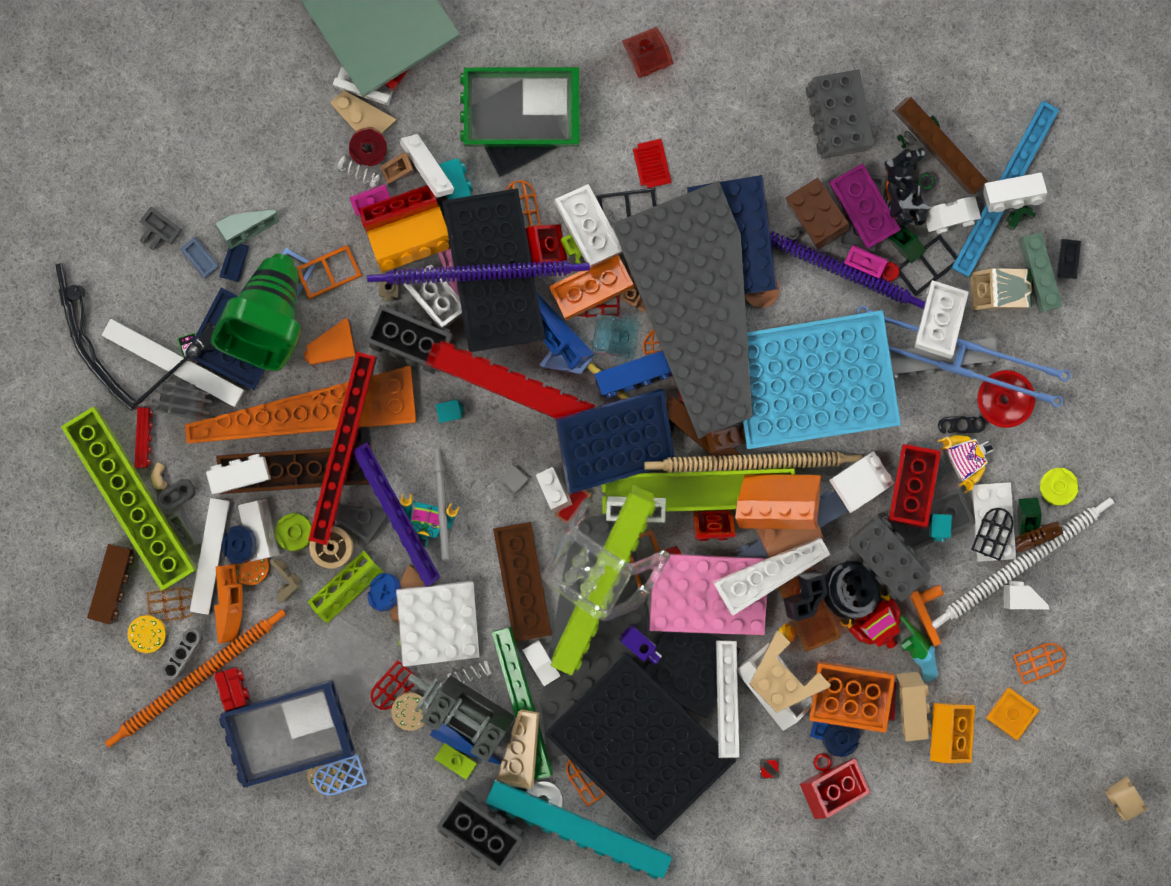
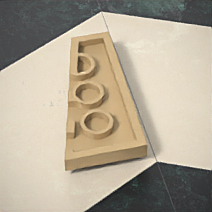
[496,709,539,789]

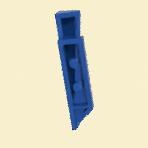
[537,293,594,370]

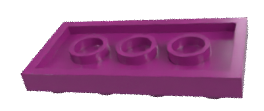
[829,163,901,249]

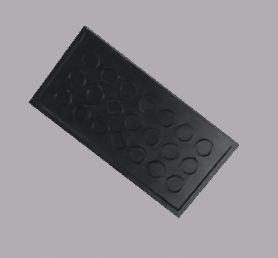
[442,188,545,353]

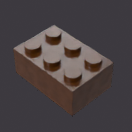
[785,177,850,250]

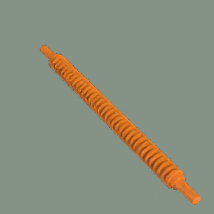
[105,609,287,748]

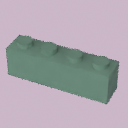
[1019,232,1062,313]

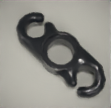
[938,416,986,434]

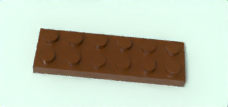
[493,522,552,642]

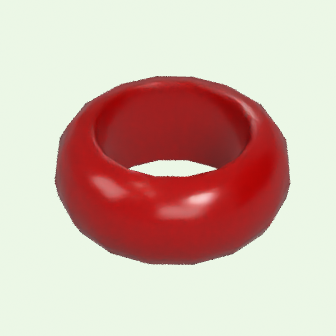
[813,753,831,771]

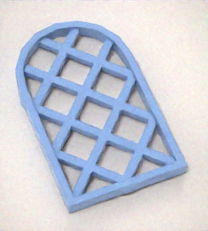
[314,754,367,796]

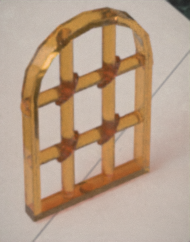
[146,587,195,621]

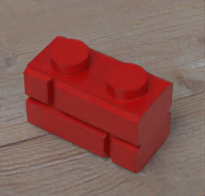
[213,667,250,711]

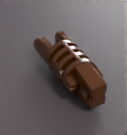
[1015,521,1064,553]

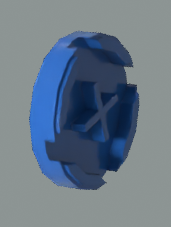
[367,573,401,612]

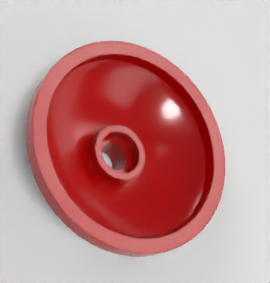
[977,370,1035,428]

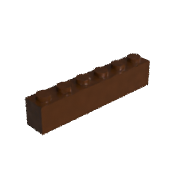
[892,97,988,195]

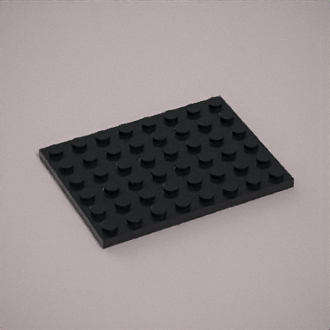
[545,652,736,840]

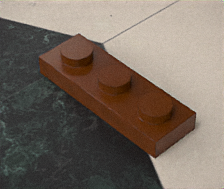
[706,424,746,453]

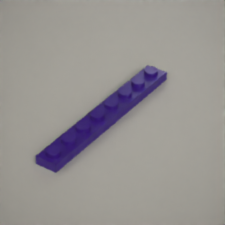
[352,442,440,587]

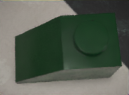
[887,220,926,264]
[1017,498,1042,536]

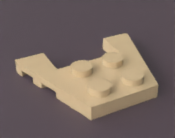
[749,630,831,712]

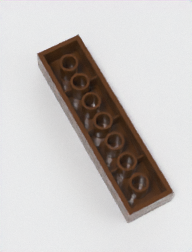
[216,445,373,494]

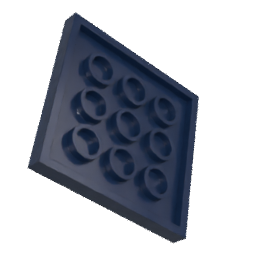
[186,287,265,391]

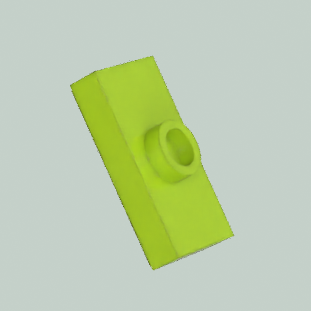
[434,743,477,780]

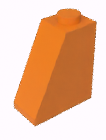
[304,318,356,366]

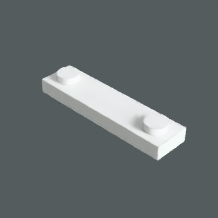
[400,134,454,198]

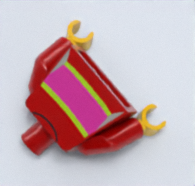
[840,588,901,649]

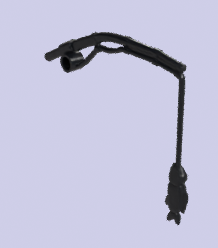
[55,263,220,411]

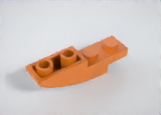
[214,564,243,643]

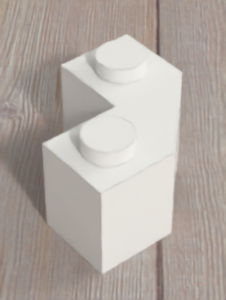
[925,196,981,234]

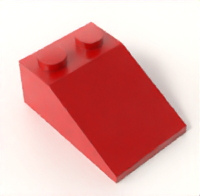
[693,509,736,541]
[799,758,870,819]

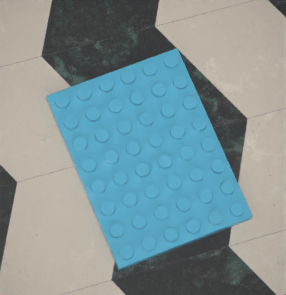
[743,310,901,449]

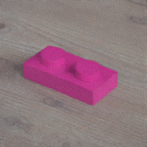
[349,184,390,216]
[844,244,887,278]

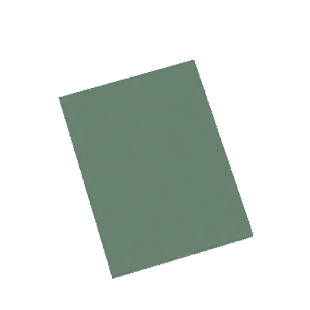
[301,0,460,98]

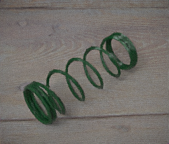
[897,115,940,149]

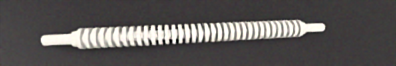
[932,497,1114,629]

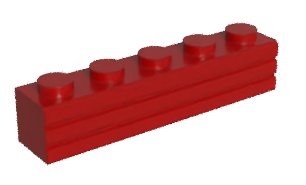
[134,407,153,468]

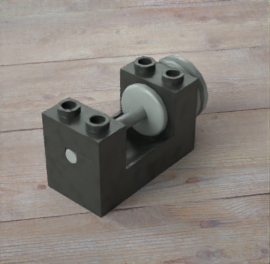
[407,673,515,763]

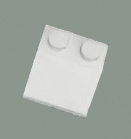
[1004,581,1049,609]

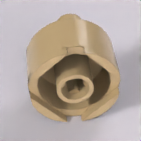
[1105,776,1148,821]

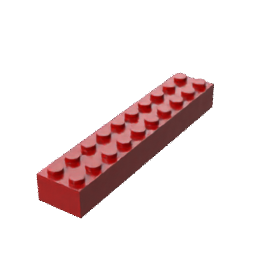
[425,341,596,419]

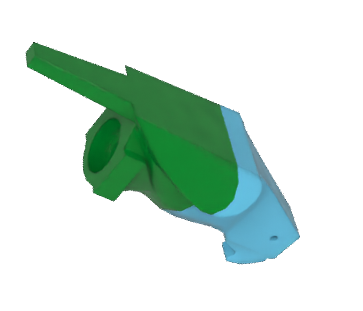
[900,614,938,682]

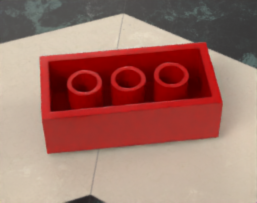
[888,444,941,529]

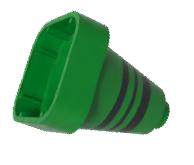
[211,253,302,371]

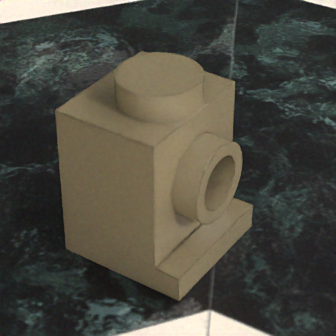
[379,272,400,301]

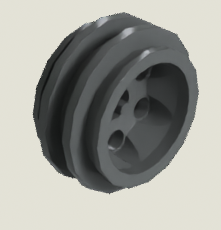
[152,381,212,421]

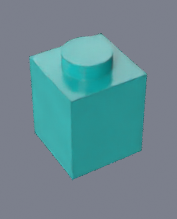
[435,399,465,424]
[929,514,952,542]

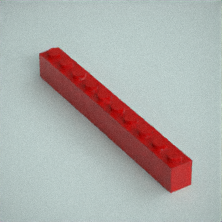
[308,351,377,545]

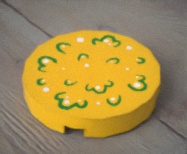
[127,614,167,653]

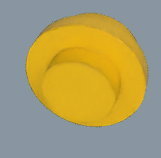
[779,623,796,642]

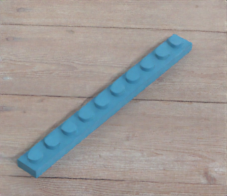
[951,101,1059,278]

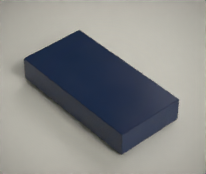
[219,244,250,283]

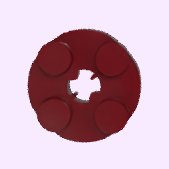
[349,127,387,166]

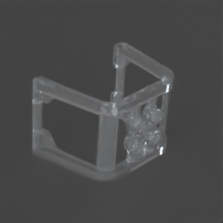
[541,498,670,620]

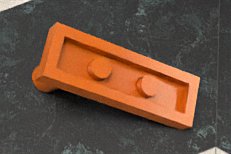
[909,585,944,647]

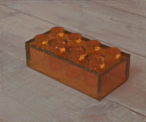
[777,567,841,652]

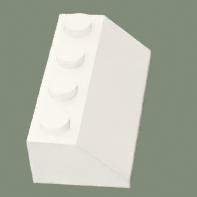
[737,643,812,731]

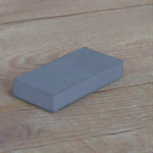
[180,237,220,279]

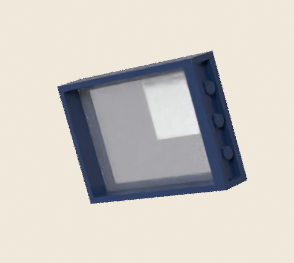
[219,679,356,788]

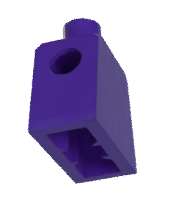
[618,624,662,665]

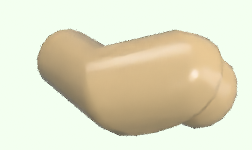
[151,462,167,491]

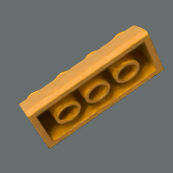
[367,206,450,272]

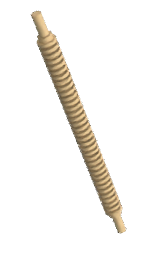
[644,451,862,473]

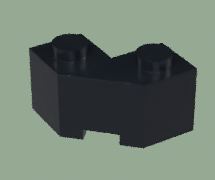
[783,569,828,622]

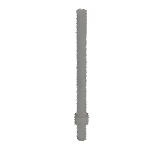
[433,450,450,561]

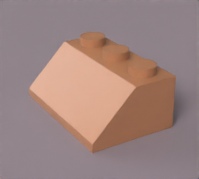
[755,522,824,558]

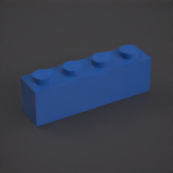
[594,351,672,399]

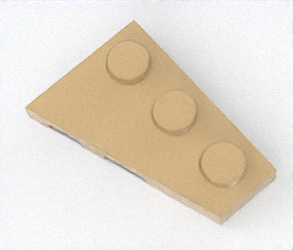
[330,90,397,146]

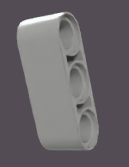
[162,628,202,679]

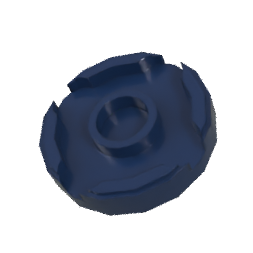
[222,526,257,564]
[823,724,860,757]

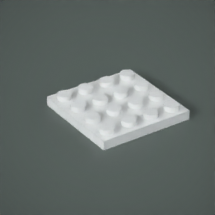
[396,581,479,667]

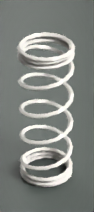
[337,156,380,188]
[447,660,492,683]

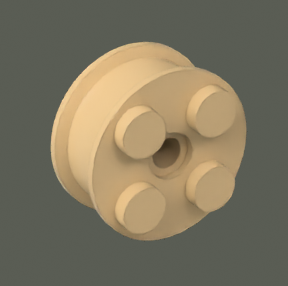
[310,526,354,569]

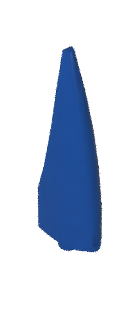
[430,722,502,765]

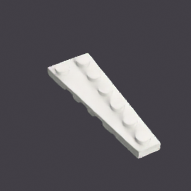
[712,537,830,616]

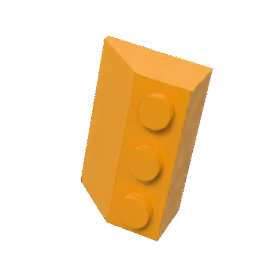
[930,703,975,764]

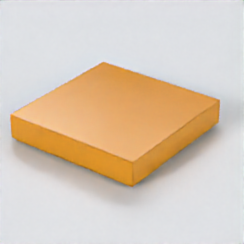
[986,687,1040,741]

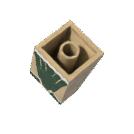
[970,269,1033,311]

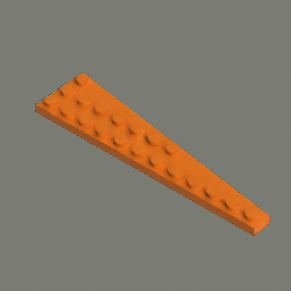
[185,365,416,444]

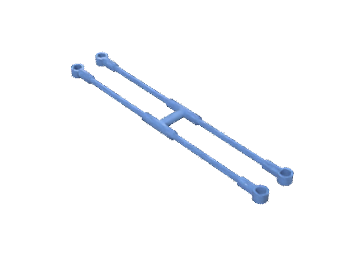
[856,306,1071,407]

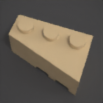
[896,672,931,741]

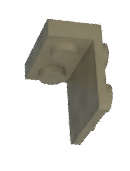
[269,558,302,603]

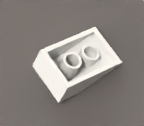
[829,451,894,513]

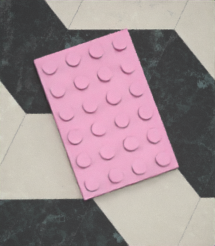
[649,553,768,635]

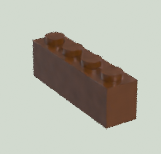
[87,544,135,624]

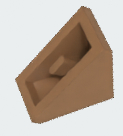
[380,152,415,185]

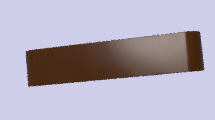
[666,396,740,458]

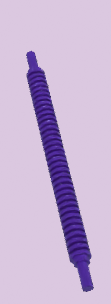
[770,231,925,309]
[367,260,590,285]

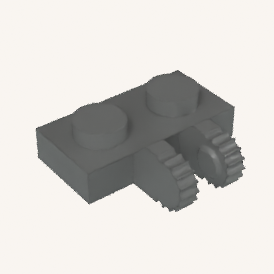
[139,206,182,250]

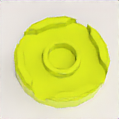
[1040,468,1078,506]

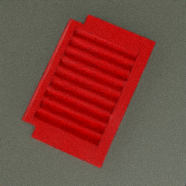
[633,139,672,189]

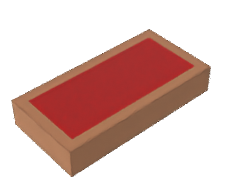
[554,490,591,526]

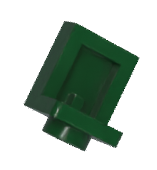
[1005,205,1036,231]

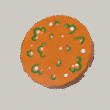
[231,558,270,585]

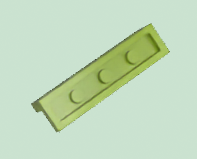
[307,550,384,624]

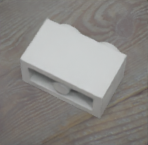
[536,467,572,512]

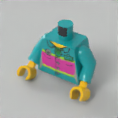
[400,493,460,548]

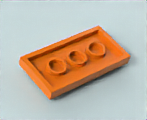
[549,255,635,320]

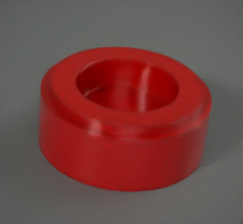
[881,262,900,282]

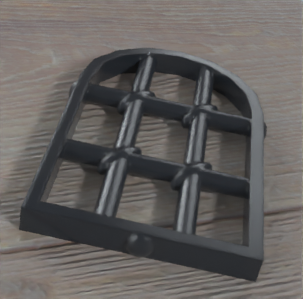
[971,508,1014,561]

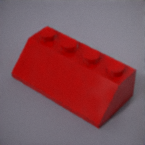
[358,185,439,233]

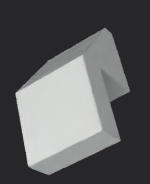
[522,640,560,686]

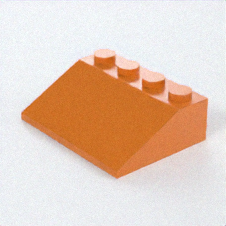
[736,474,821,529]
[809,660,895,733]

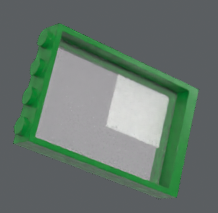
[460,67,579,147]

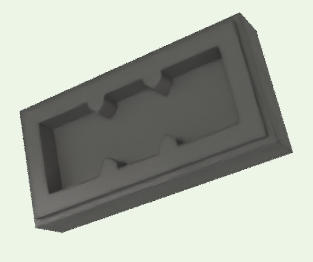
[167,509,202,551]

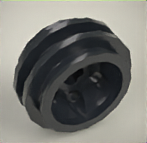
[824,561,880,620]

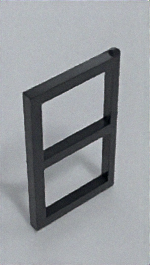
[597,188,656,227]
[898,234,957,296]

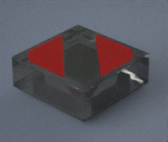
[760,759,780,779]

